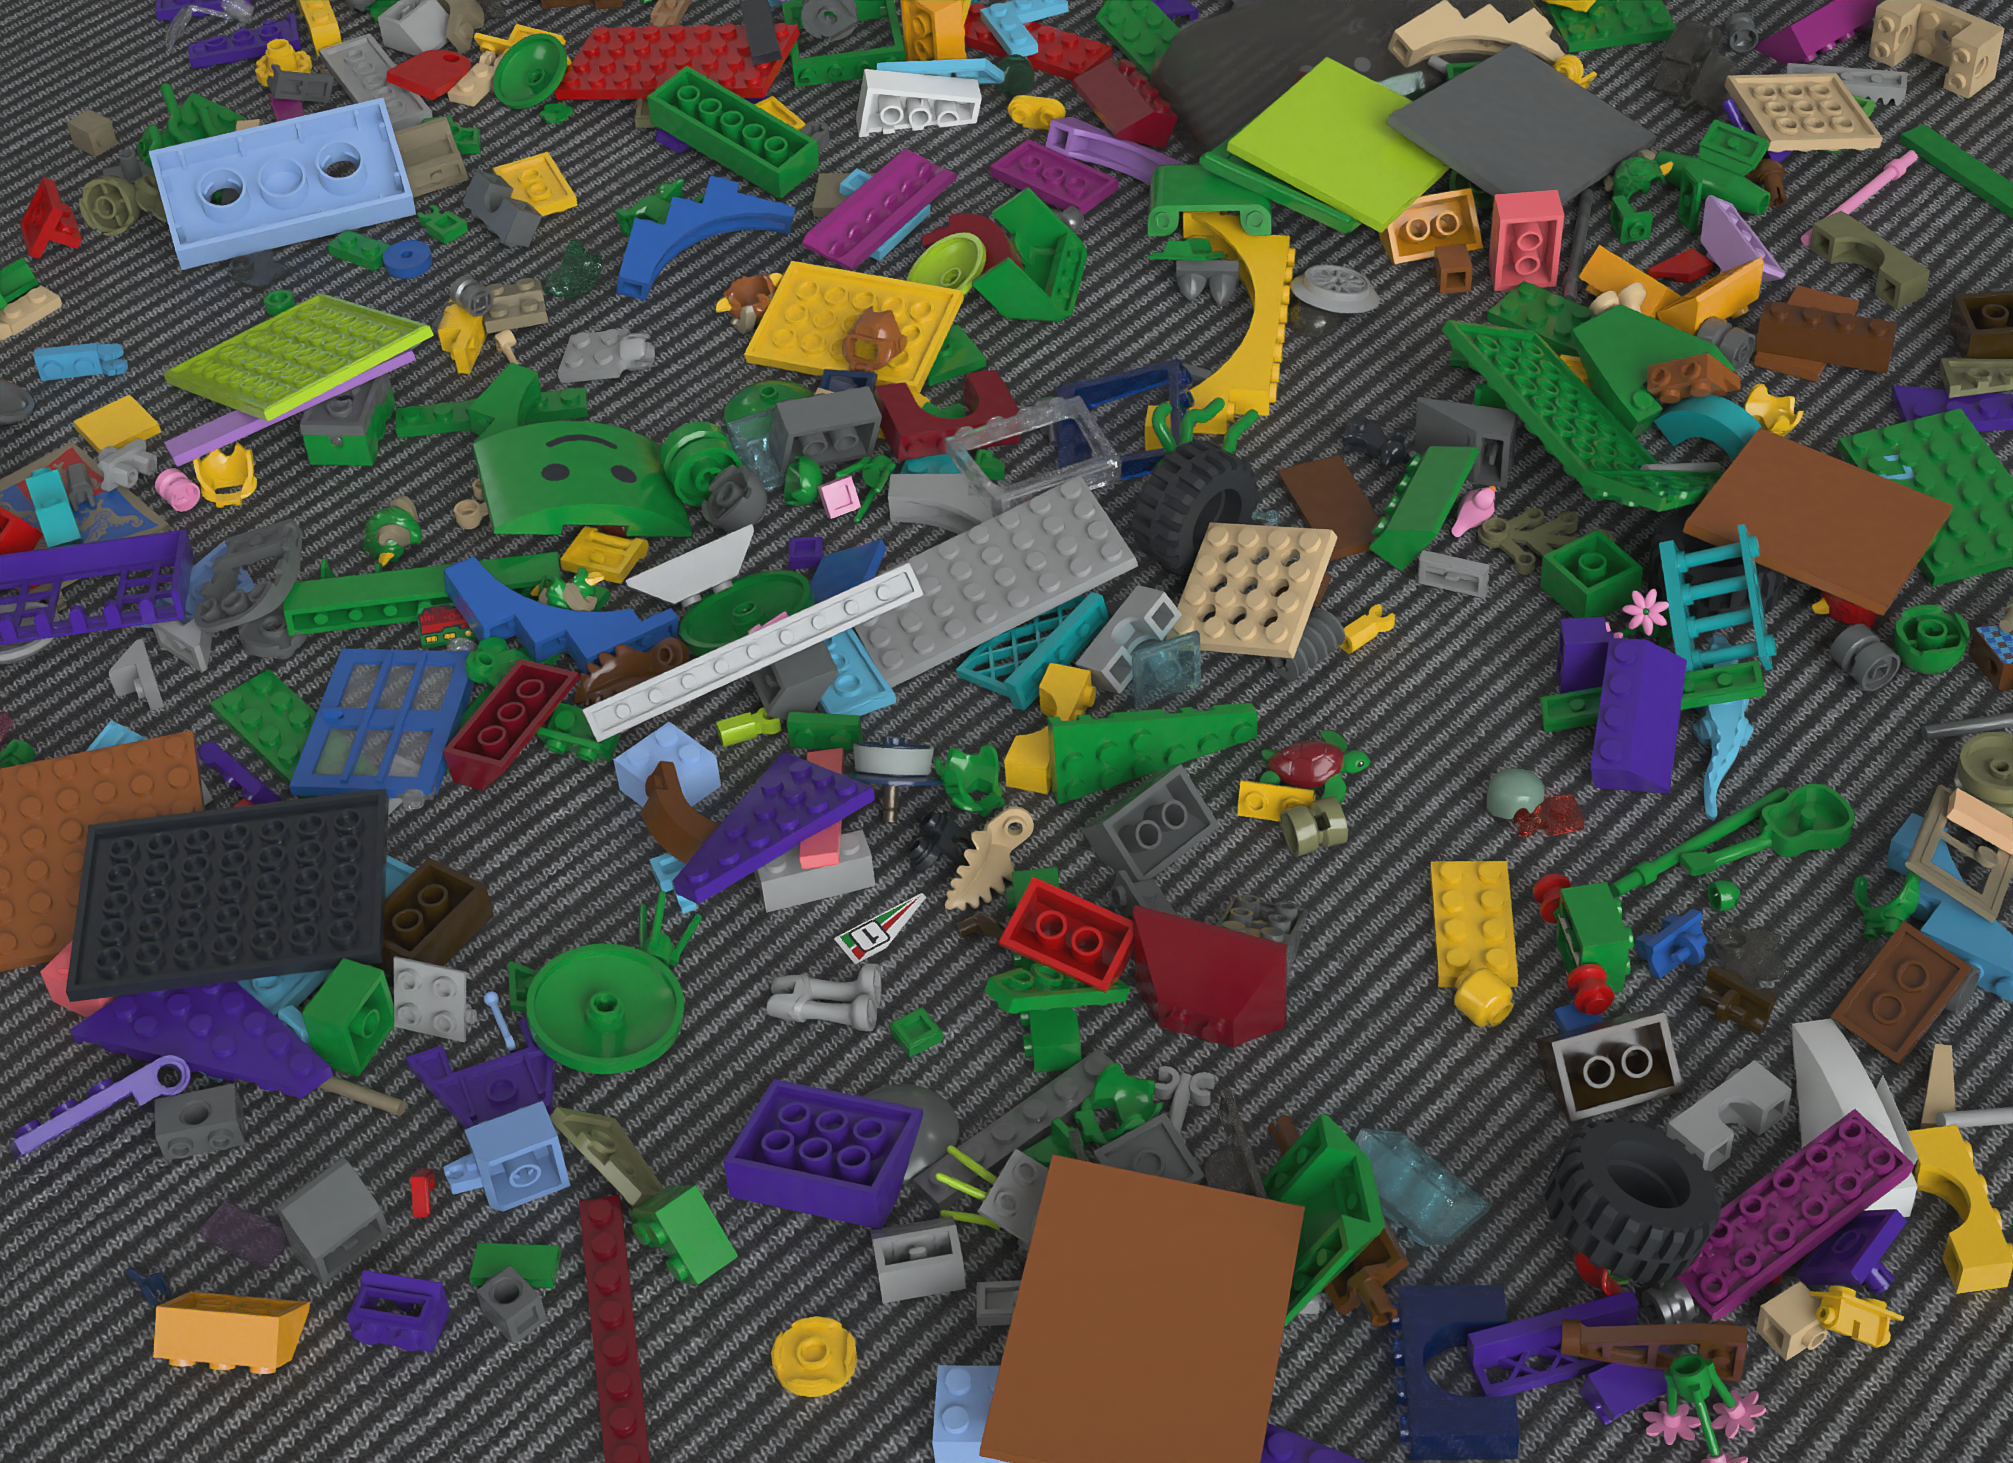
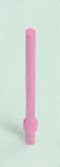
[1801,150,1918,246]

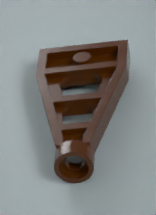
[1561,1319,1747,1382]

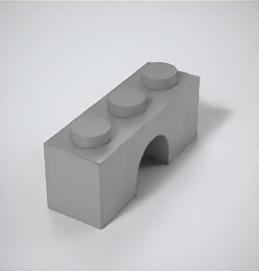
[1075,585,1182,694]
[1666,1060,1792,1172]

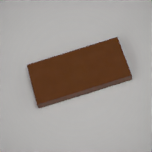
[1277,455,1380,561]

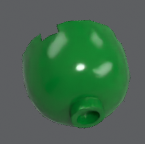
[1893,605,1970,674]

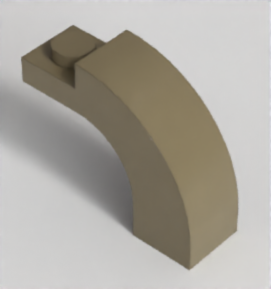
[437,0,484,53]

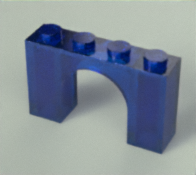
[1390,1285,1520,1461]

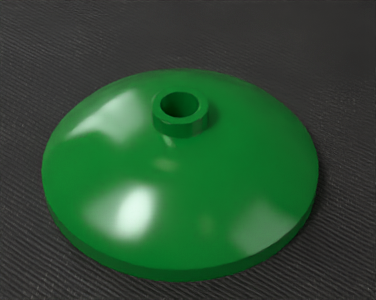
[493,33,567,109]
[724,380,814,447]

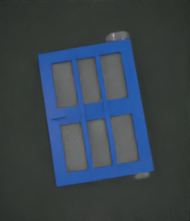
[289,638,478,809]

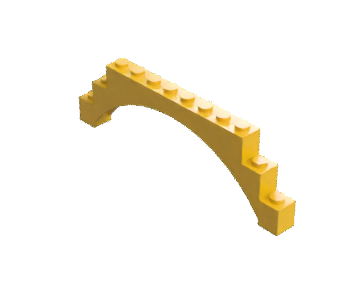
[1145,211,1296,453]

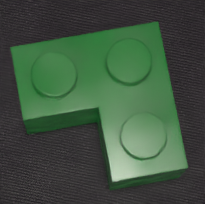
[629,1185,738,1285]

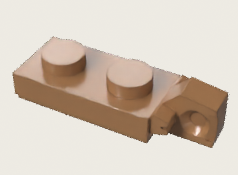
[650,0,692,27]

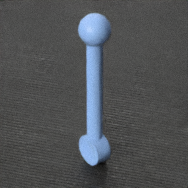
[484,991,516,1052]

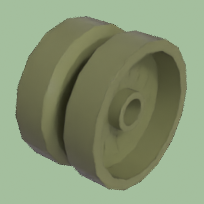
[1952,732,2013,819]

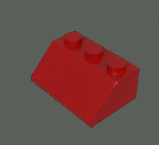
[999,877,1134,993]

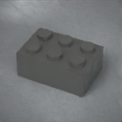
[768,386,882,474]

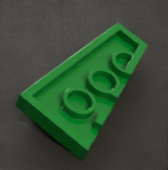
[984,962,1131,1014]

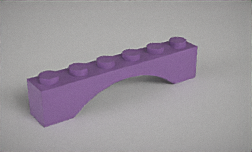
[1045,117,1186,186]

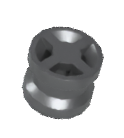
[1641,1278,1695,1325]

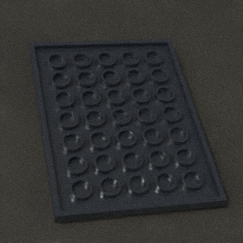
[66,788,389,1002]

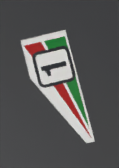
[834,893,926,964]

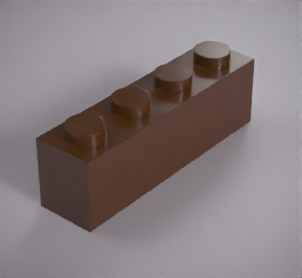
[1755,301,1898,374]

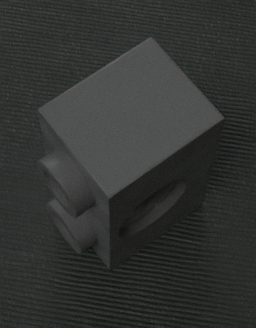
[154,1083,245,1161]

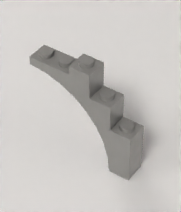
[888,473,1012,534]

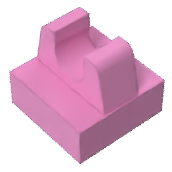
[817,475,861,519]

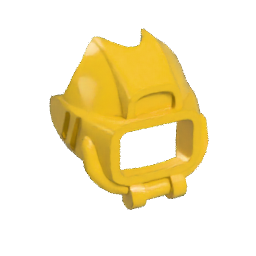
[1743,384,1804,437]
[193,442,257,508]

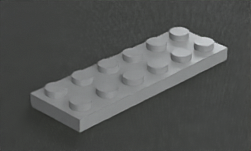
[319,33,433,132]

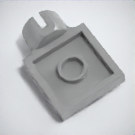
[557,329,655,383]

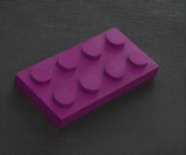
[990,139,1119,215]

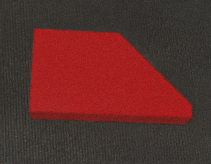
[1648,248,1713,283]

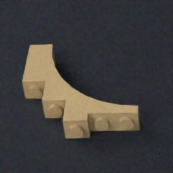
[1388,0,1584,74]

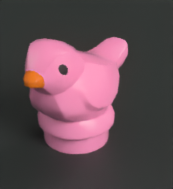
[1451,485,1496,537]

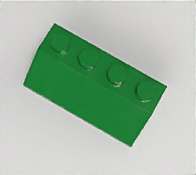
[1369,446,1480,572]

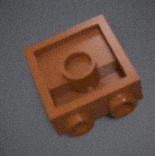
[1647,353,1741,403]

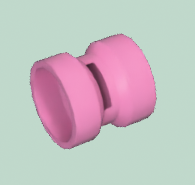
[155,468,200,512]

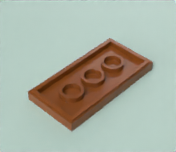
[1754,285,1859,382]

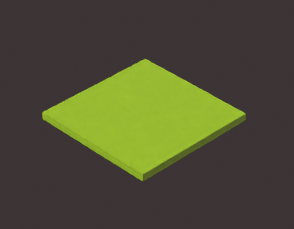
[1227,57,1450,233]

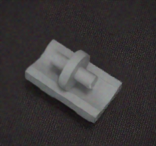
[98,439,157,492]

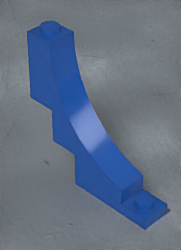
[444,556,678,675]

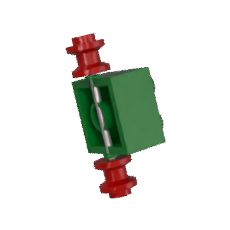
[1533,874,1634,1015]

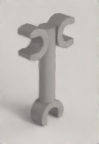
[1154,1066,1215,1135]

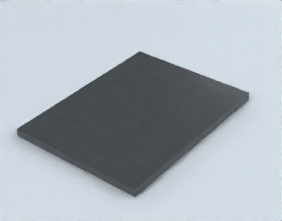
[1387,43,1657,204]

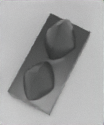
[1176,260,1240,307]

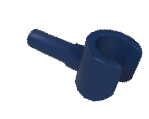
[126,1267,172,1306]

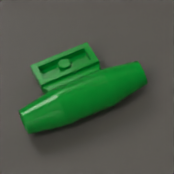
[1654,119,1771,216]

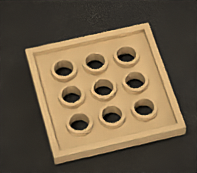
[1724,73,1883,153]
[1165,522,1338,658]

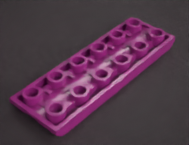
[802,149,957,271]
[1674,1109,1914,1320]

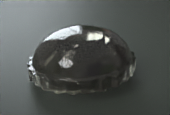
[1288,300,1342,339]

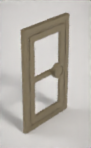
[1905,785,2013,923]

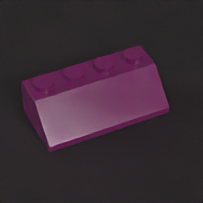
[1755,0,1878,66]

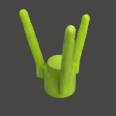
[935,1145,1001,1231]

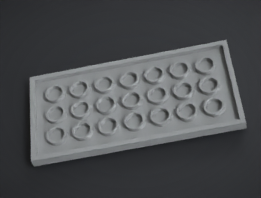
[853,475,1138,688]

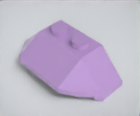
[1700,195,1786,283]

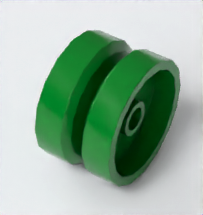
[659,421,741,507]

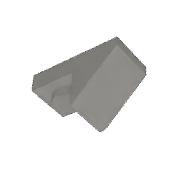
[152,618,212,673]
[109,639,164,711]

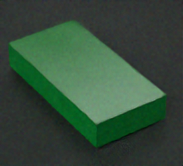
[469,1243,561,1289]

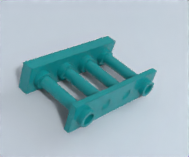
[1659,524,1777,672]

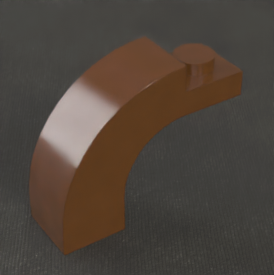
[640,761,721,864]

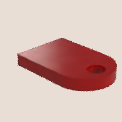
[386,50,471,100]

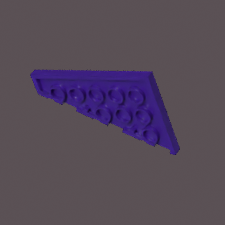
[672,752,875,904]
[69,981,334,1099]

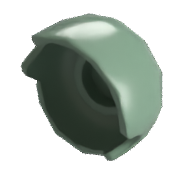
[1486,768,1545,819]

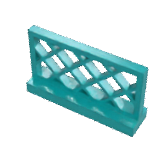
[956,592,1110,711]

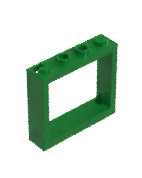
[781,0,906,87]

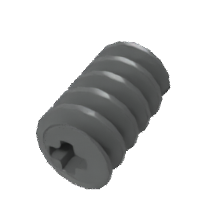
[1269,609,1345,682]

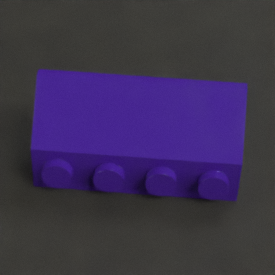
[1590,638,1687,794]

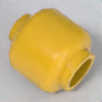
[1454,968,1514,1027]

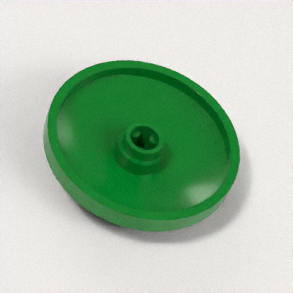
[680,570,815,657]
[526,944,684,1074]

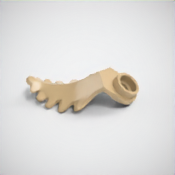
[945,806,1034,911]

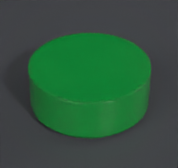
[264,290,296,316]

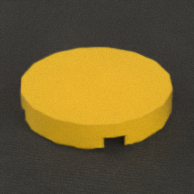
[771,1316,858,1397]

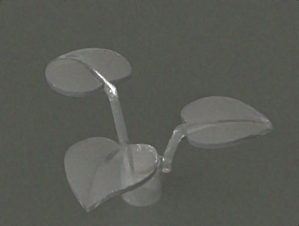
[165,0,254,54]

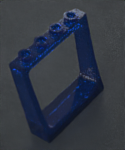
[1058,358,1196,488]

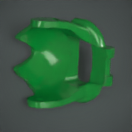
[935,744,1005,817]
[1074,1063,1163,1146]

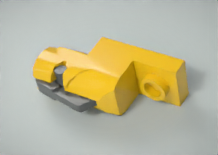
[432,299,487,374]

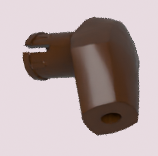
[1744,159,1787,207]

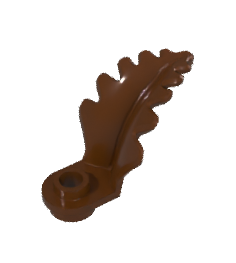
[574,637,689,707]

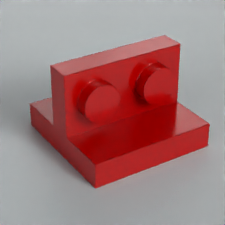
[20,177,82,259]

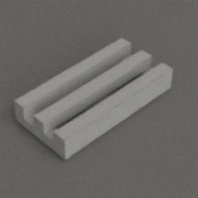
[1418,550,1490,598]

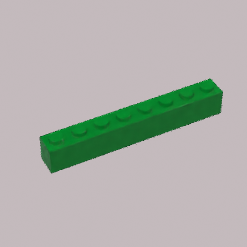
[283,552,561,636]

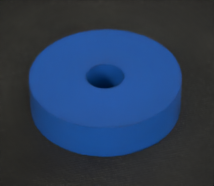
[383,240,433,279]

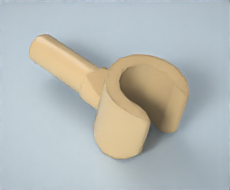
[495,329,519,365]

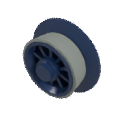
[842,736,943,822]

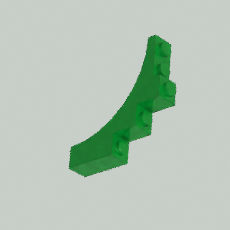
[468,363,541,502]

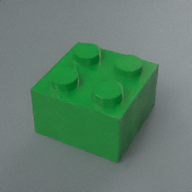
[1540,529,1643,618]
[301,958,394,1077]

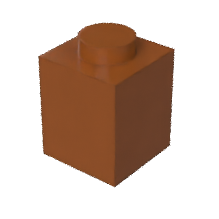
[1433,244,1472,294]

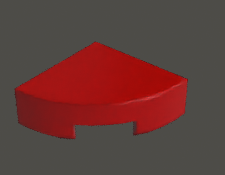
[410,1168,435,1218]

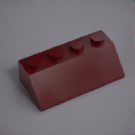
[1071,59,1179,148]
[443,659,580,790]

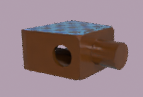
[1969,624,2013,691]

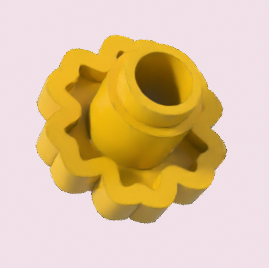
[255,39,313,87]

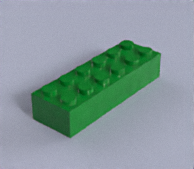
[647,66,819,200]

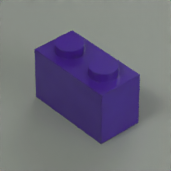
[1556,617,1614,694]

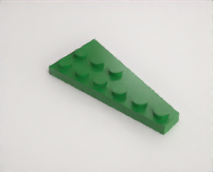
[1579,469,1724,512]
[1047,703,1257,805]

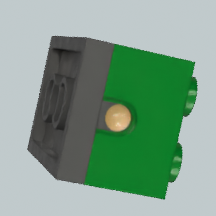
[299,373,396,466]

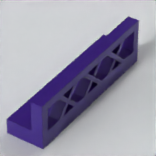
[1466,1291,1647,1401]

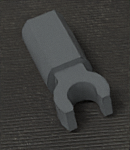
[66,463,97,512]

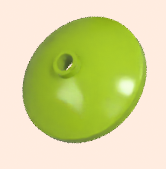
[907,232,986,297]

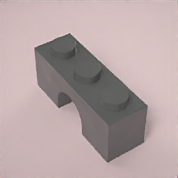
[463,170,542,248]

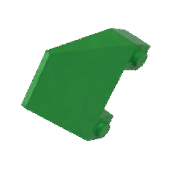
[1570,304,1736,438]

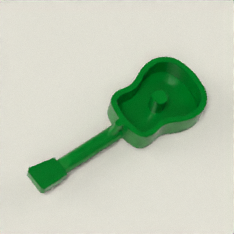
[1680,784,1855,876]

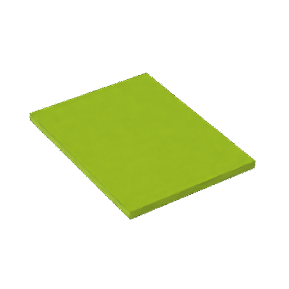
[163,293,434,422]

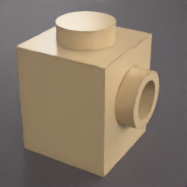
[1756,1281,1828,1361]

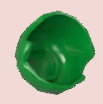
[784,456,823,506]

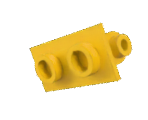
[1237,780,1316,822]
[1809,1286,1904,1348]

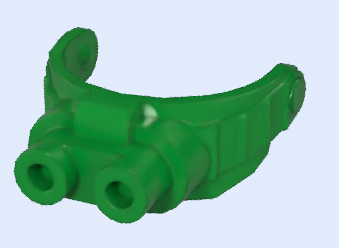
[1854,870,1921,941]

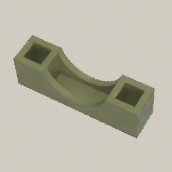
[1809,210,1930,310]

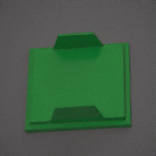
[1148,238,1227,261]

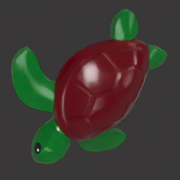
[1260,730,1370,804]

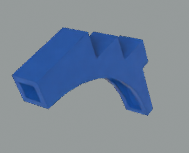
[616,175,795,301]

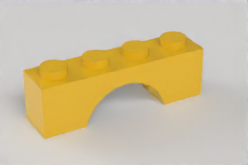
[296,0,342,57]
[1004,663,1096,795]
[1908,1125,2013,1294]

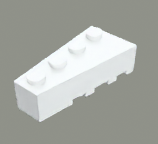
[856,69,982,137]

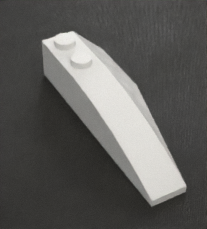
[1791,1019,1917,1217]

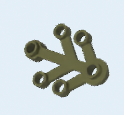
[1478,507,1613,575]

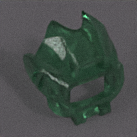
[543,239,603,298]

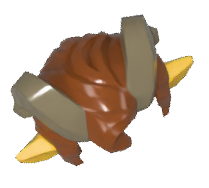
[715,273,783,334]

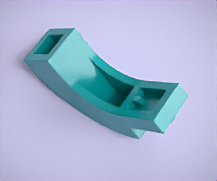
[1654,394,1762,461]

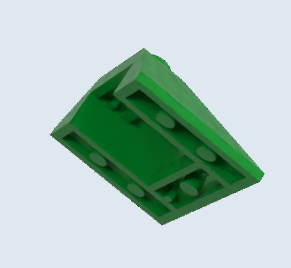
[1254,1114,1385,1326]

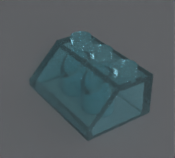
[1354,1128,1492,1247]

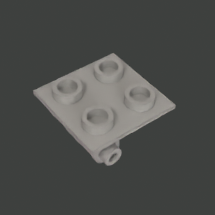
[394,956,477,1042]
[978,1148,1049,1258]

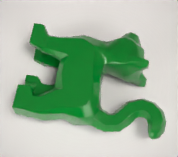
[616,178,705,237]

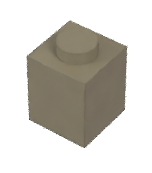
[67,109,118,157]

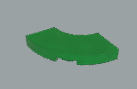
[423,116,481,154]

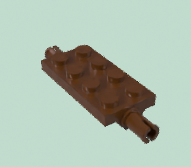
[1267,1115,1410,1327]

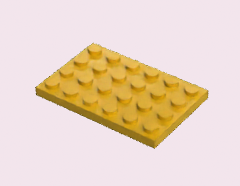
[744,261,964,394]

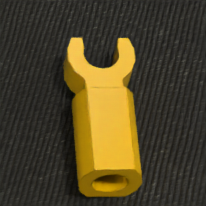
[1338,604,1395,654]

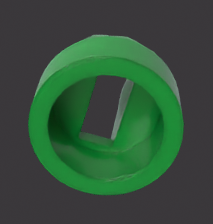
[1708,880,1740,913]

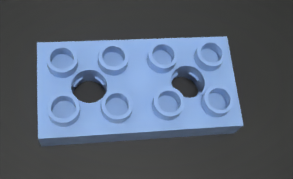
[149,98,416,270]

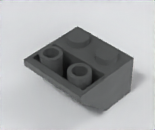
[749,640,839,720]
[276,1157,390,1284]

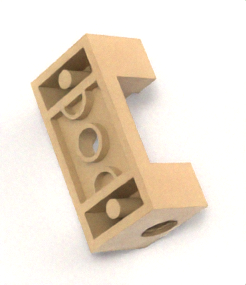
[1869,0,2005,99]

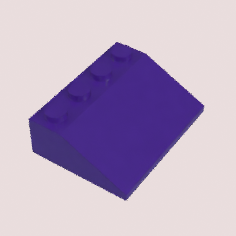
[723,1079,923,1230]

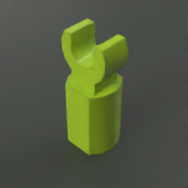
[716,707,781,747]

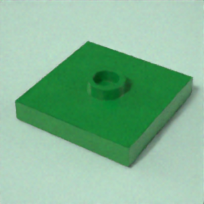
[925,325,986,387]

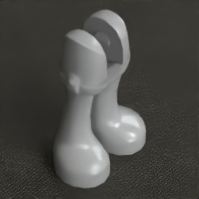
[767,964,881,1031]

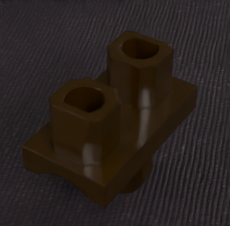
[1697,965,1777,1036]

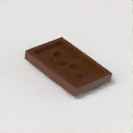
[1831,921,1973,1067]

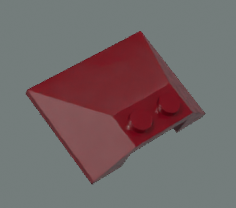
[1133,905,1287,1047]

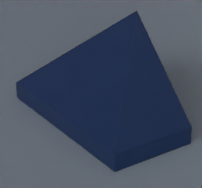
[819,369,878,393]

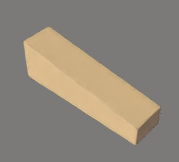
[1920,1044,1956,1129]

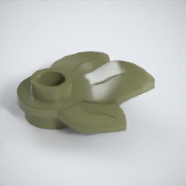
[134,174,168,223]

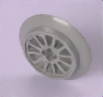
[1290,265,1380,313]

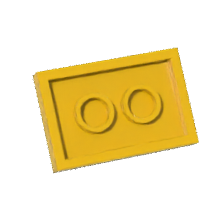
[493,152,578,216]

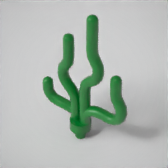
[147,83,223,204]
[1152,397,1259,465]

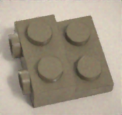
[484,278,549,334]

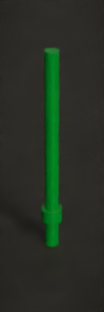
[1609,787,1789,898]

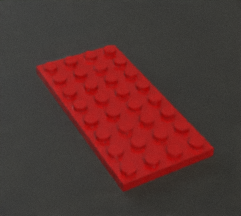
[555,23,800,100]

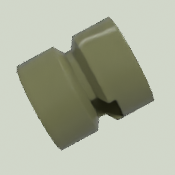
[1281,796,1348,857]

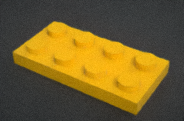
[1430,861,1518,987]

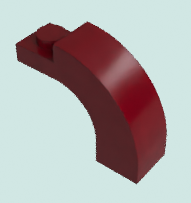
[922,213,1023,273]

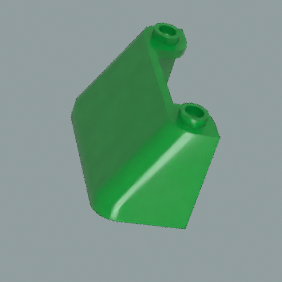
[1148,164,1272,236]

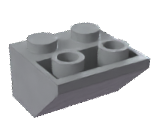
[378,0,450,56]
[870,1216,966,1303]

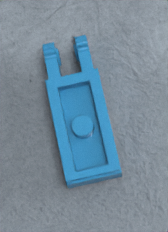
[34,343,128,381]

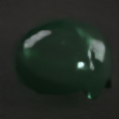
[994,54,1034,98]

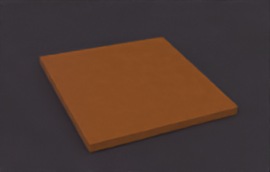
[1683,428,1953,616]

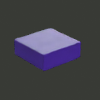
[788,536,824,569]

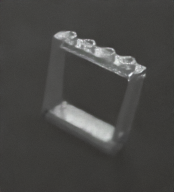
[945,395,1122,518]

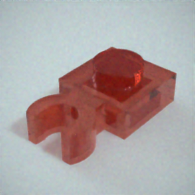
[1513,793,1585,837]

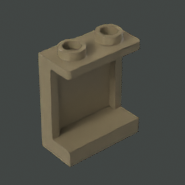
[394,117,469,198]

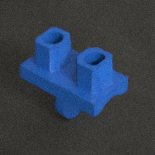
[1635,909,1708,979]

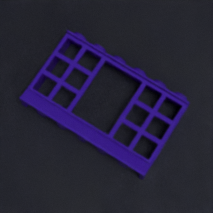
[0,529,194,645]

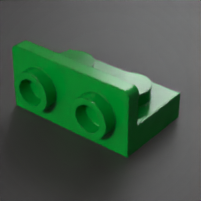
[536,703,622,763]

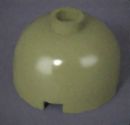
[79,175,141,236]

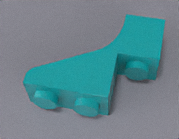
[25,467,83,548]

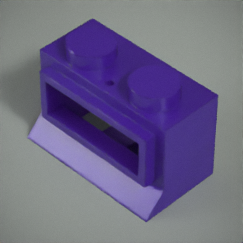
[347,1270,450,1352]

